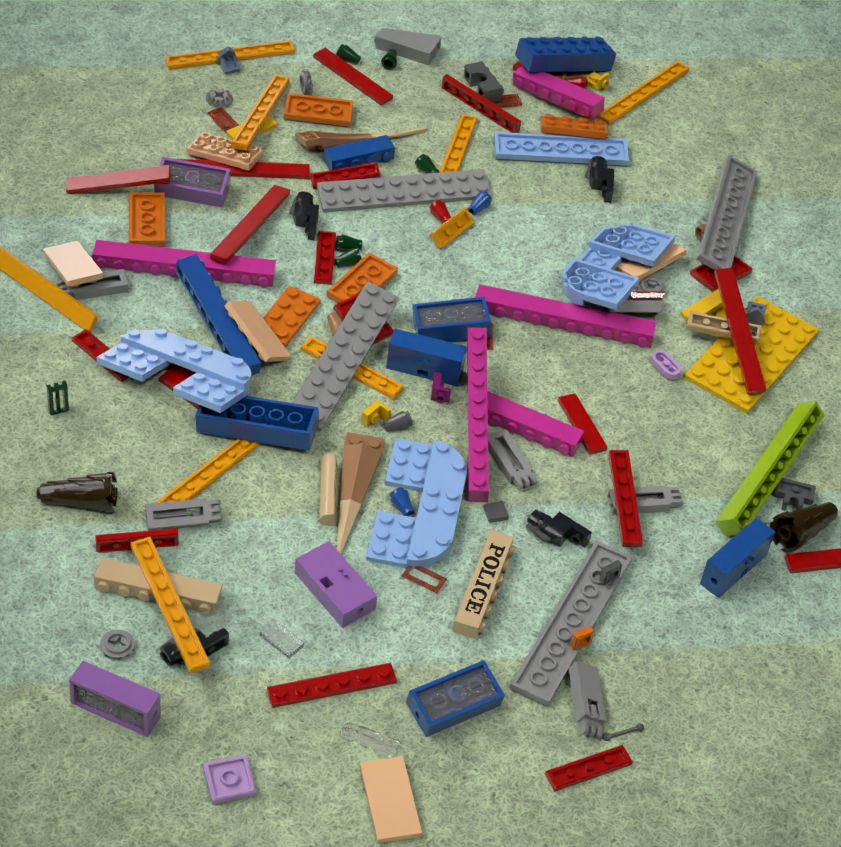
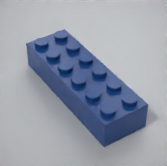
[515,36,617,72]
[195,396,319,451]

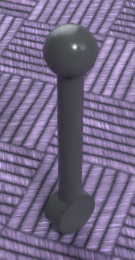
[602,723,644,741]

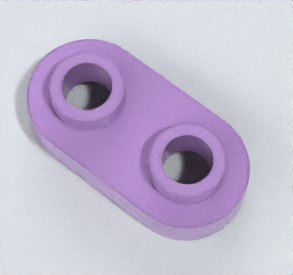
[651,350,682,380]

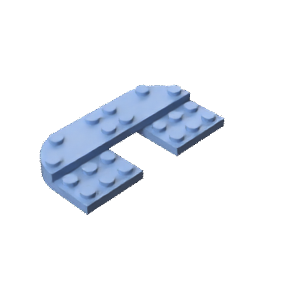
[562,224,675,310]
[97,329,251,413]
[366,438,467,569]

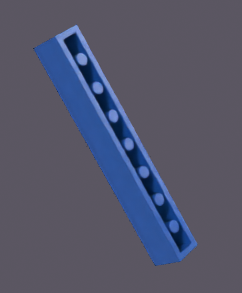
[176,254,262,376]

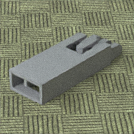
[57,269,128,300]
[593,300,662,313]
[488,429,537,489]
[607,486,683,515]
[145,498,223,531]
[569,661,606,739]

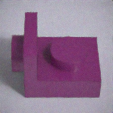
[430,372,451,403]

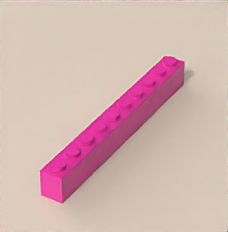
[92,240,276,287]
[475,284,656,348]
[467,328,489,503]

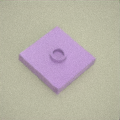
[203,754,257,805]

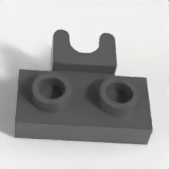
[774,478,816,511]

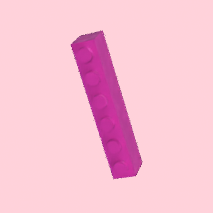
[513,65,605,120]
[487,391,584,457]

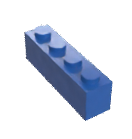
[324,135,395,170]

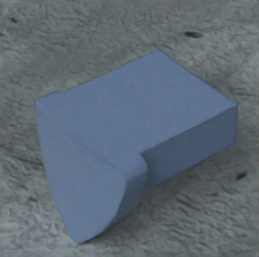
[217,46,241,74]
[746,301,766,325]

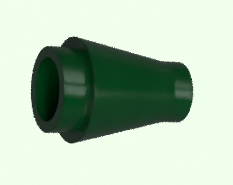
[336,44,361,65]
[381,49,397,70]
[415,154,439,174]
[335,234,362,252]
[334,248,362,268]

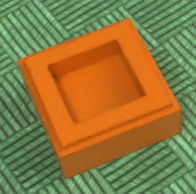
[570,626,594,650]

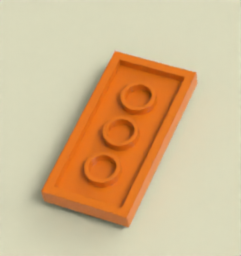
[284,93,354,127]
[540,114,608,139]
[129,192,165,246]
[327,252,398,303]
[263,286,321,348]

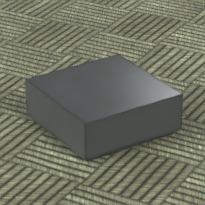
[483,501,509,523]
[599,560,622,585]

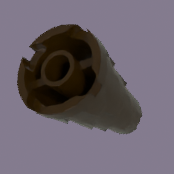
[36,472,118,512]
[769,502,838,552]

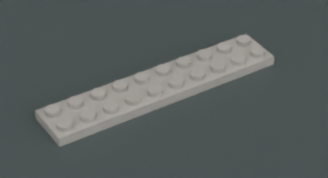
[696,155,757,270]
[317,169,492,212]
[292,281,400,432]
[510,540,632,706]

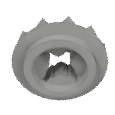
[299,69,313,95]
[206,87,232,108]
[637,277,665,300]
[100,630,135,660]

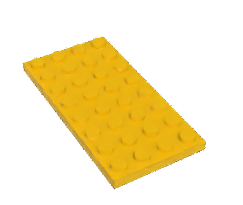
[684,296,819,414]

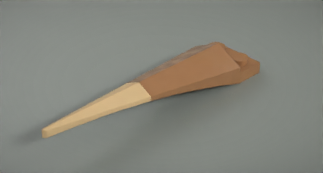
[295,128,428,152]
[337,432,385,554]

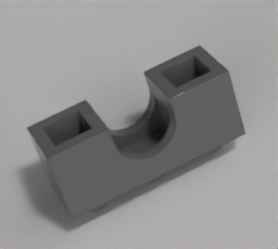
[464,61,504,103]

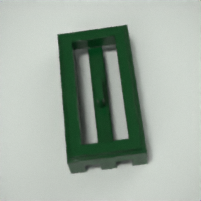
[46,381,69,415]

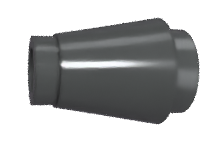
[383,411,413,432]

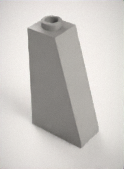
[374,28,442,66]

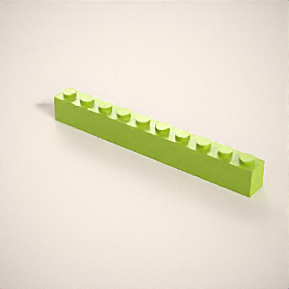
[716,401,825,536]

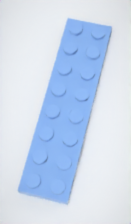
[494,132,629,166]

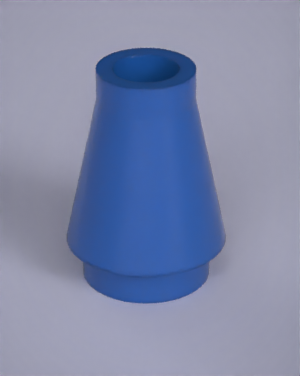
[468,191,492,216]
[390,487,415,516]

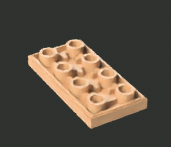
[187,132,264,170]
[43,241,103,287]
[615,243,686,281]
[224,301,292,362]
[360,756,422,844]

